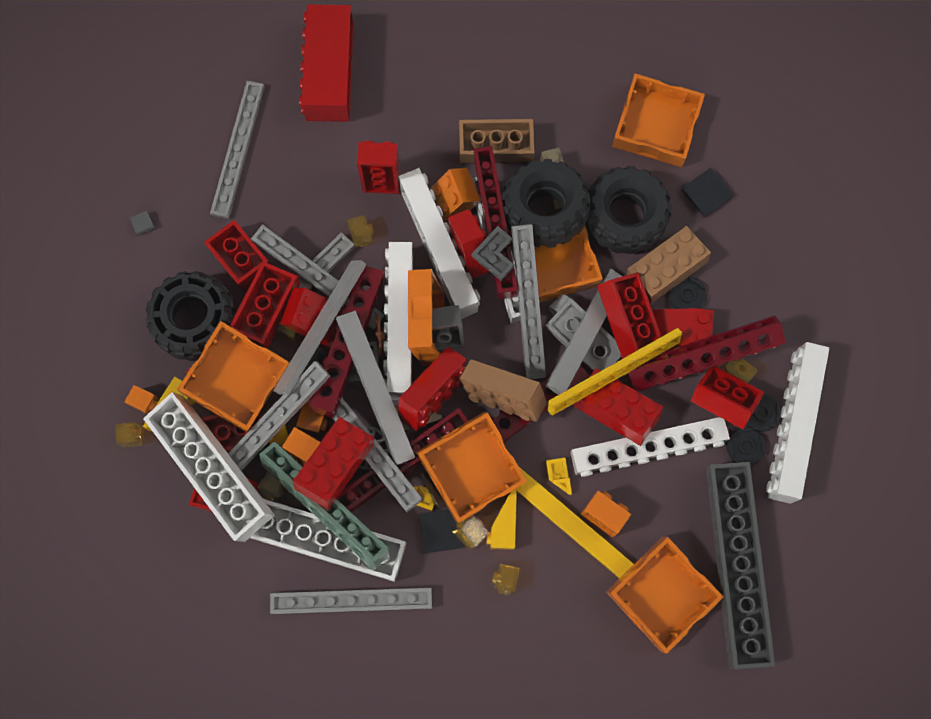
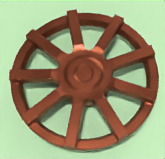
[375,315,385,358]

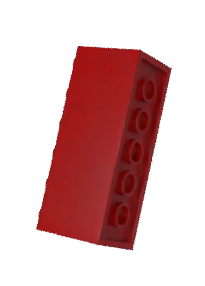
[299,4,354,122]

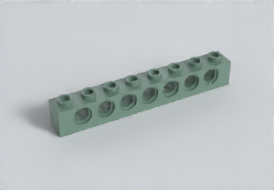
[260,441,389,571]

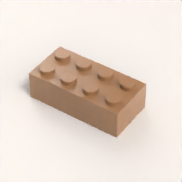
[459,119,534,163]
[627,226,711,305]
[460,359,547,422]

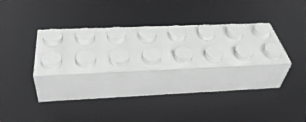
[398,168,480,319]
[383,242,413,400]
[766,342,829,504]
[143,392,274,542]
[250,499,407,582]

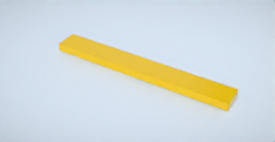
[548,328,682,415]
[517,467,634,578]

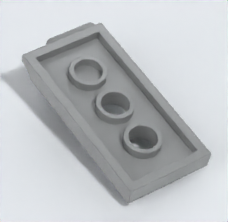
[545,294,621,372]

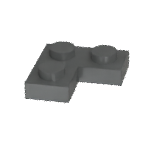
[472,226,514,281]

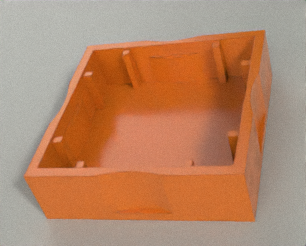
[612,74,705,168]
[508,225,603,303]
[408,269,445,366]
[177,321,290,432]
[416,412,527,523]
[606,537,723,654]

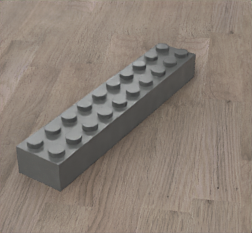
[705,462,775,669]

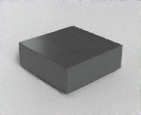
[130,211,155,236]

